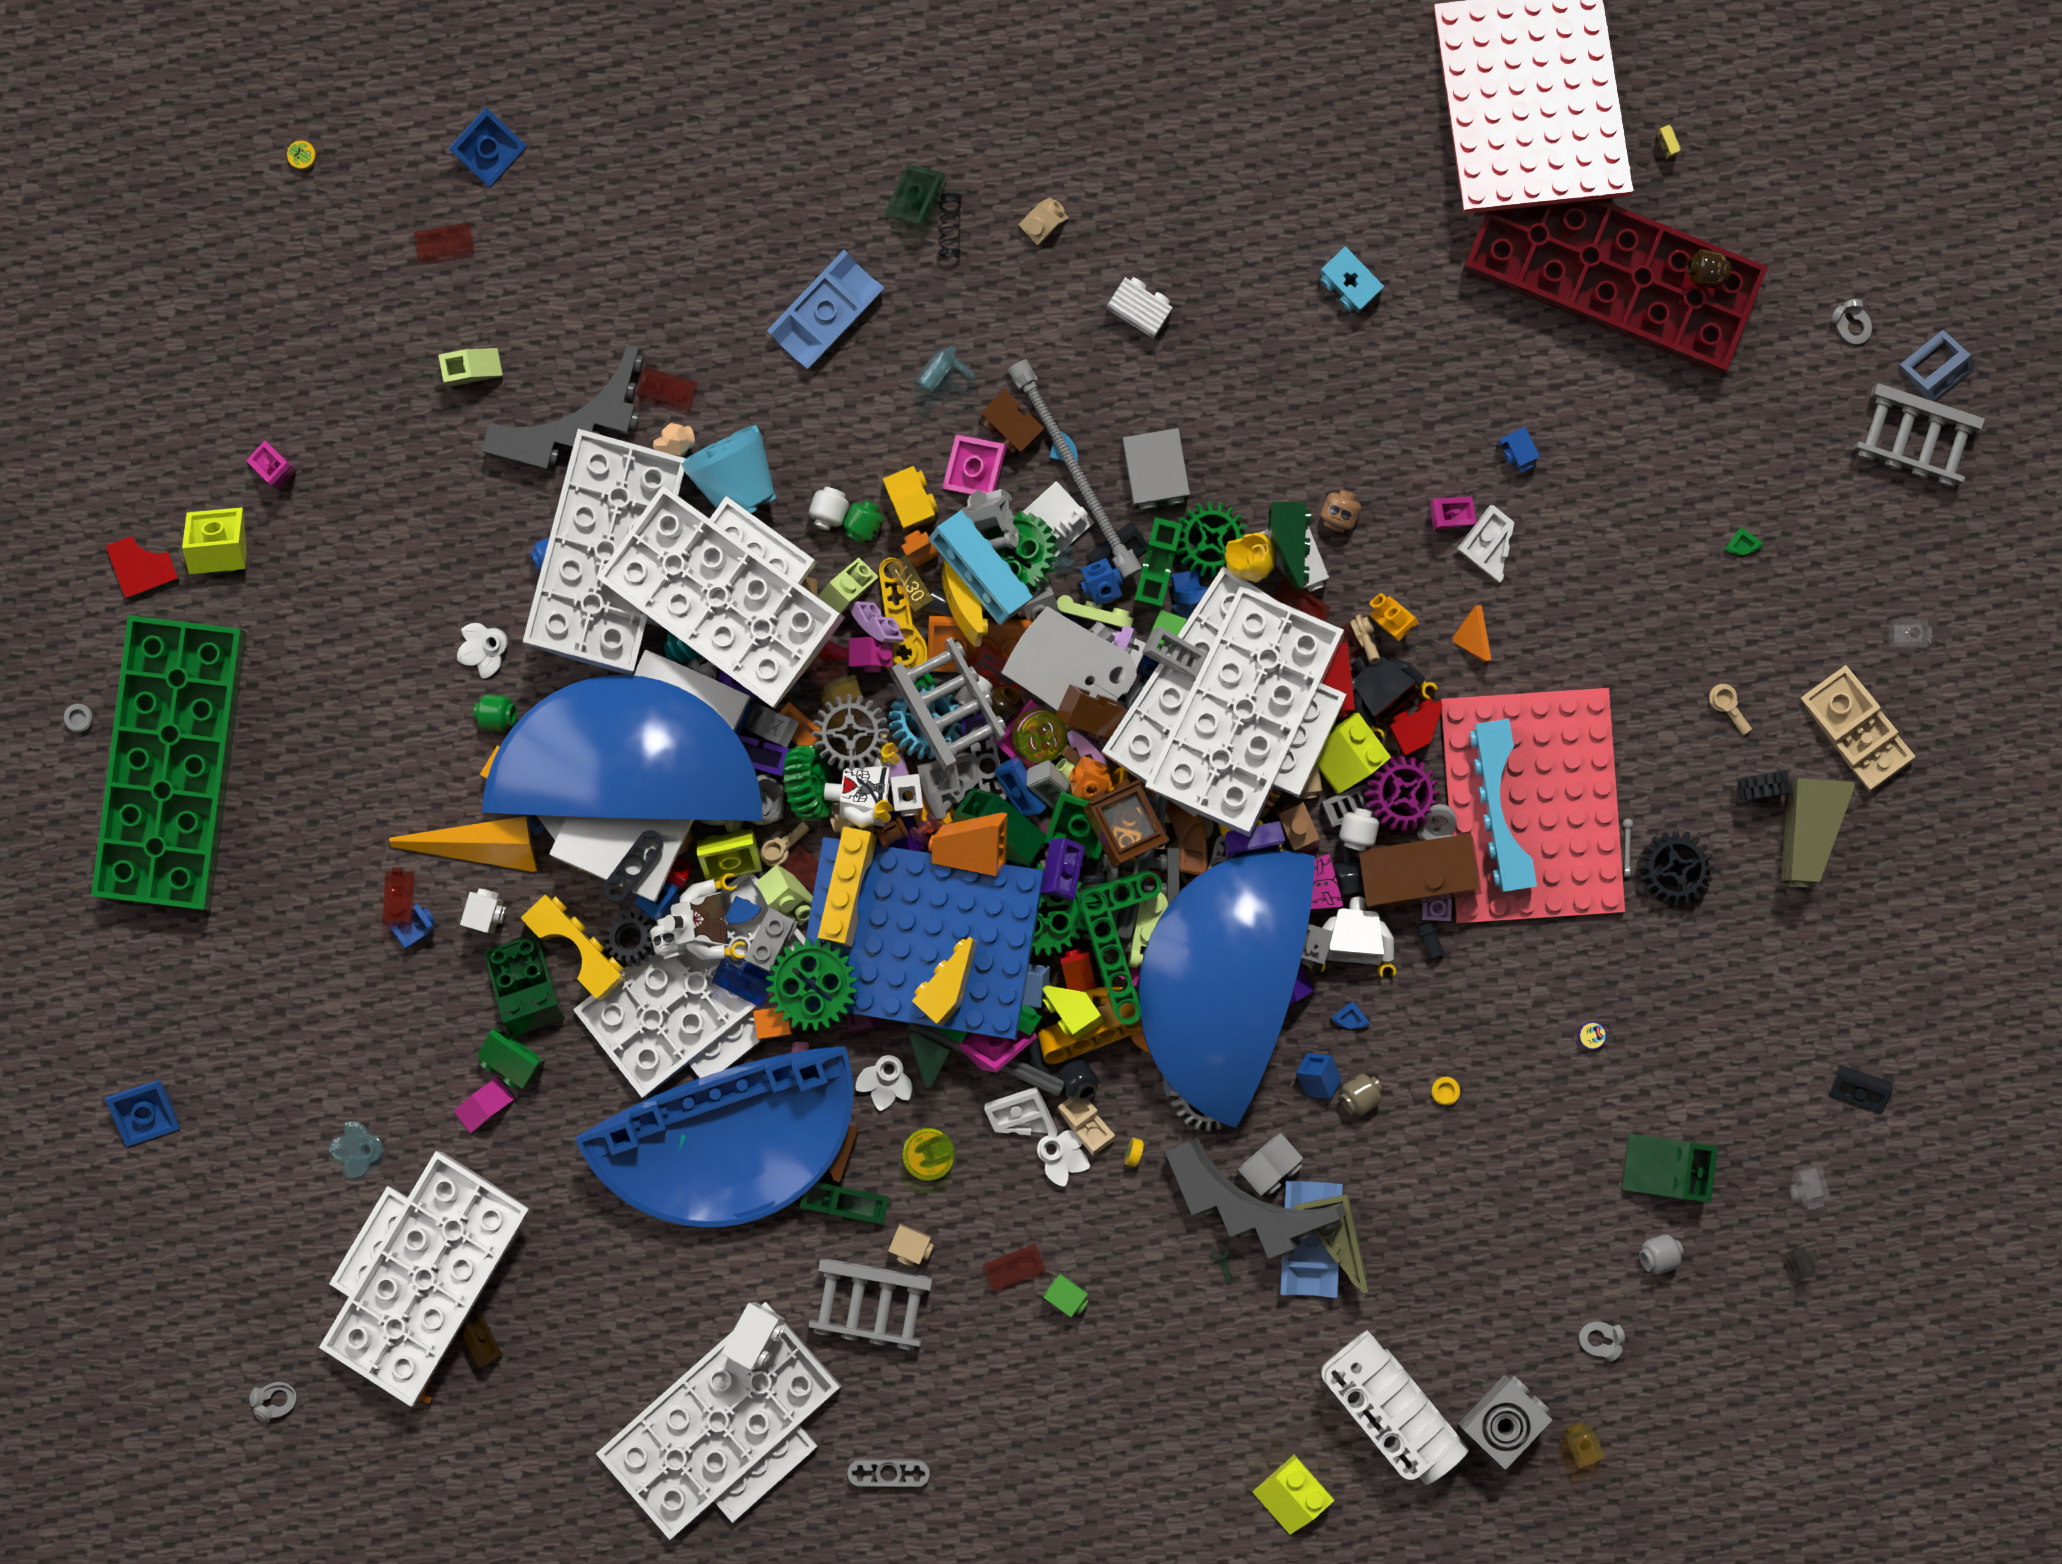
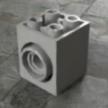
[1458,1375,1552,1470]

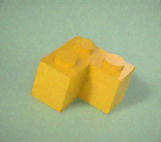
[883,466,939,533]

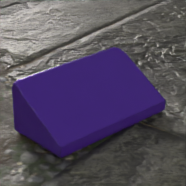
[1225,822,1285,859]
[1041,838,1085,901]

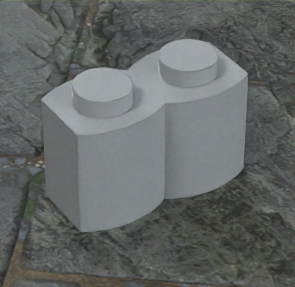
[1238,1132,1303,1196]

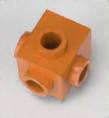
[1069,755,1112,801]

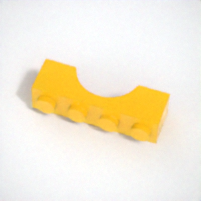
[818,826,878,947]
[521,895,626,1001]

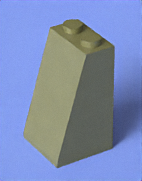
[1781,778,1855,888]

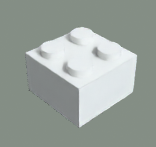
[721,1302,786,1370]

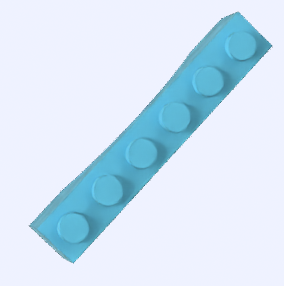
[1469,719,1537,892]

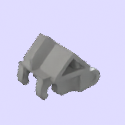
[957,489,1019,550]

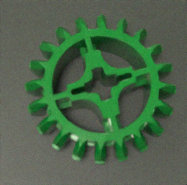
[1176,502,1248,578]
[782,745,835,821]

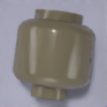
[1339,1074,1383,1116]

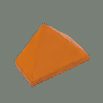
[1453,605,1492,663]

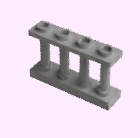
[1852,383,1985,488]
[889,637,1007,771]
[808,1258,932,1350]

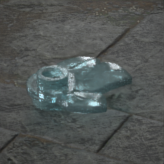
[328,1121,383,1178]

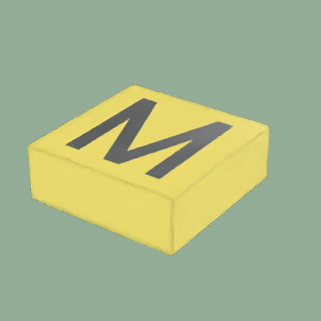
[1656,125,1681,159]

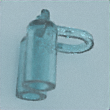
[914,345,977,392]

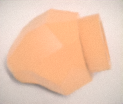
[653,423,695,457]

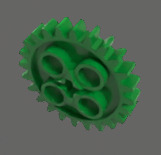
[985,511,1059,594]
[1025,864,1090,956]
[766,938,859,1031]

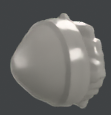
[749,773,784,825]

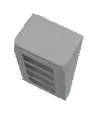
[1142,627,1208,679]
[1027,760,1074,810]
[1321,784,1375,828]

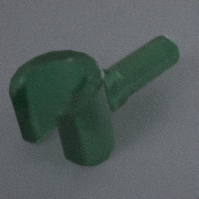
[1212,1244,1233,1283]

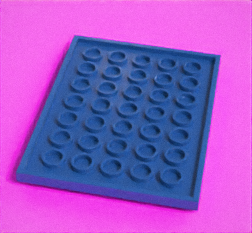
[796,837,1045,1040]

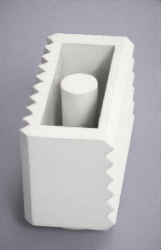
[1107,277,1173,339]

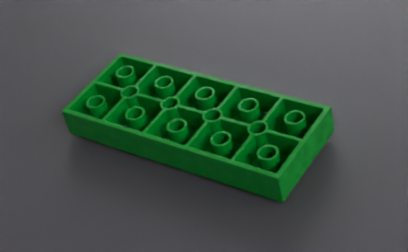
[91,615,247,910]

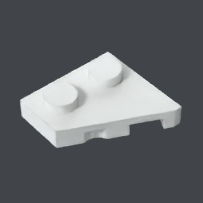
[1457,505,1514,583]

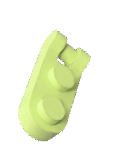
[1057,595,1134,628]
[1128,890,1168,968]

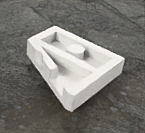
[984,1087,1057,1137]

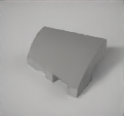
[917,754,979,819]

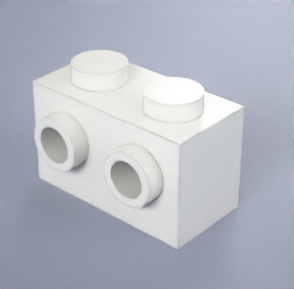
[460,888,506,933]

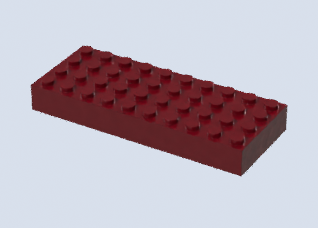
[1462,199,1768,375]

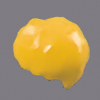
[1225,533,1277,582]

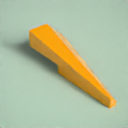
[389,816,537,872]

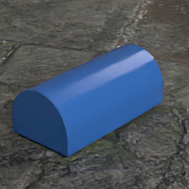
[994,757,1046,817]

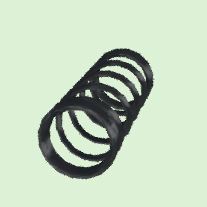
[939,193,962,257]
[1082,875,1106,939]

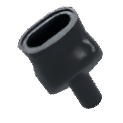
[1333,843,1365,895]

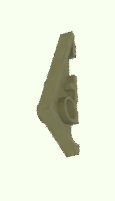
[1294,1194,1369,1293]

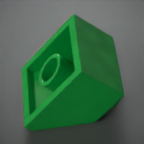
[1044,792,1115,859]
[476,1028,545,1090]

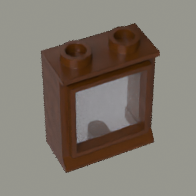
[1083,779,1170,869]

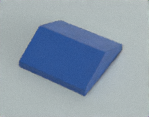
[448,107,527,187]
[105,1080,180,1147]

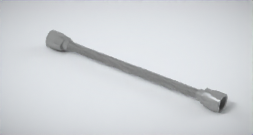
[1008,359,1142,580]

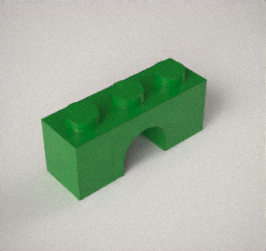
[1134,518,1183,609]

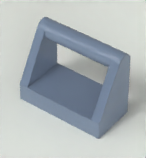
[1899,330,1974,402]

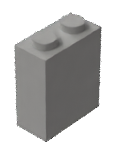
[1122,428,1190,510]

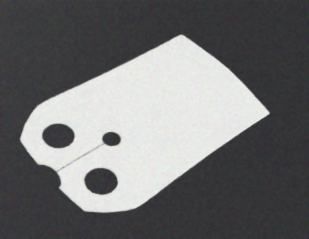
[1002,606,1137,711]

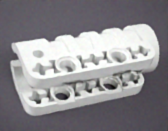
[1321,1330,1469,1485]

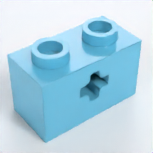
[1319,246,1384,313]

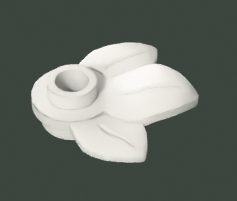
[457,623,508,679]
[856,1055,912,1111]
[1037,1130,1090,1186]

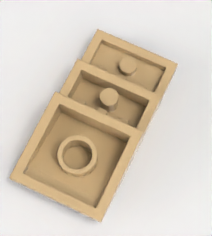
[1801,665,1916,792]

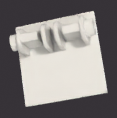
[1023,481,1094,557]

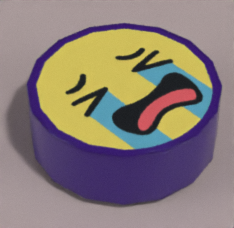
[1578,1021,1607,1050]

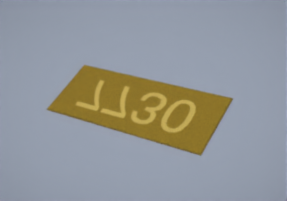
[887,555,933,612]

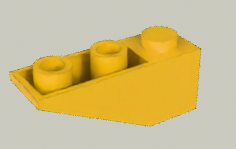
[912,937,978,1026]

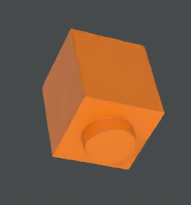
[753,1008,795,1041]

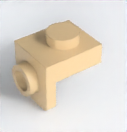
[1019,198,1068,245]

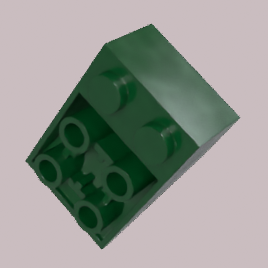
[1267,501,1311,593]
[952,788,1046,866]
[484,934,565,1037]
[1622,1134,1718,1203]

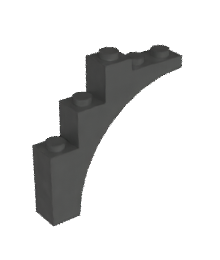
[481,345,643,471]
[1165,1138,1347,1260]

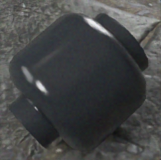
[1057,1060,1099,1102]

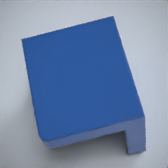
[1296,1053,1341,1099]

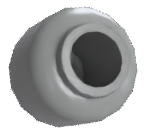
[1639,1234,1684,1275]

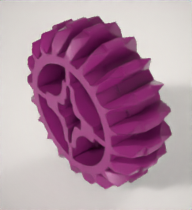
[1364,756,1440,832]

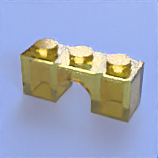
[820,675,880,765]

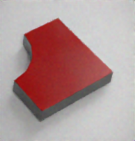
[106,536,180,599]

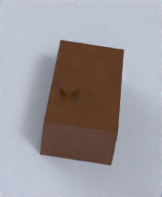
[1359,833,1482,911]

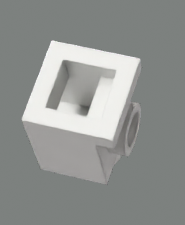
[891,774,924,817]

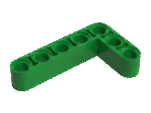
[1079,871,1162,1025]

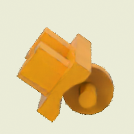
[1369,593,1419,641]

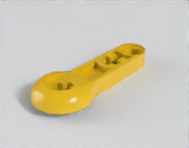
[879,558,928,672]

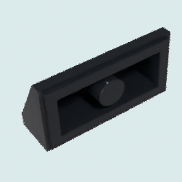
[1086,522,1148,570]
[1829,1064,1893,1114]

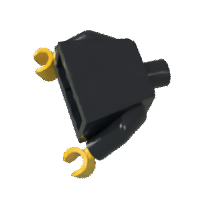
[1351,656,1438,739]

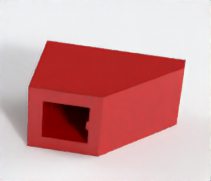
[1388,698,1443,756]
[1060,949,1096,992]

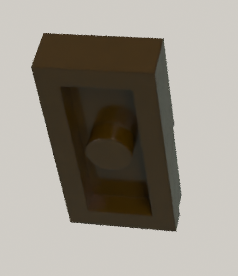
[457,1305,503,1368]

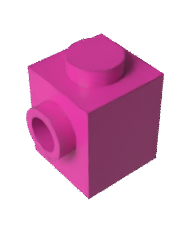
[849,637,893,673]

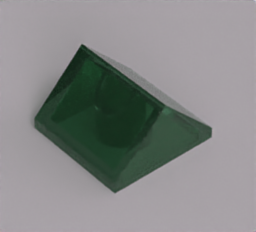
[884,164,947,232]
[909,1031,951,1088]

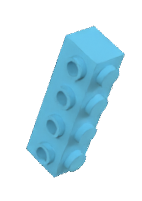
[928,510,1033,625]

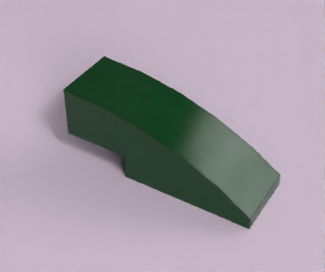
[795,1181,889,1224]

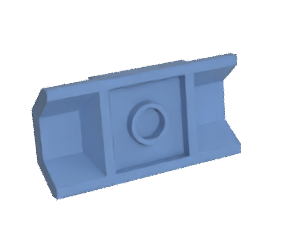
[767,250,885,369]
[1280,1181,1343,1298]

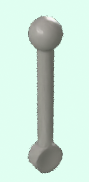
[1623,819,1634,877]

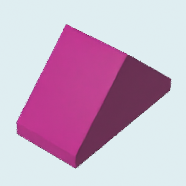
[246,440,297,490]
[1429,497,1476,531]
[453,1077,515,1134]

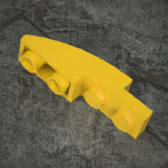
[941,559,988,647]

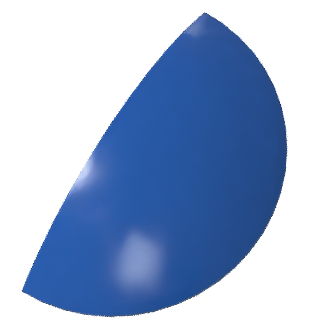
[482,675,763,821]
[1138,850,1315,1128]
[575,1047,853,1227]

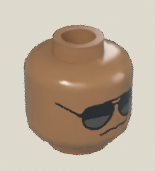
[1320,489,1362,533]

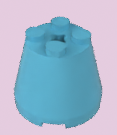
[681,425,777,513]

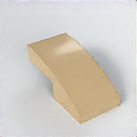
[1058,1099,1115,1156]

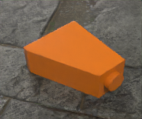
[929,813,1007,876]

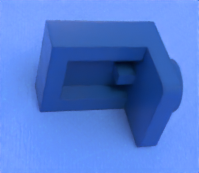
[1171,570,1209,608]
[389,904,435,950]

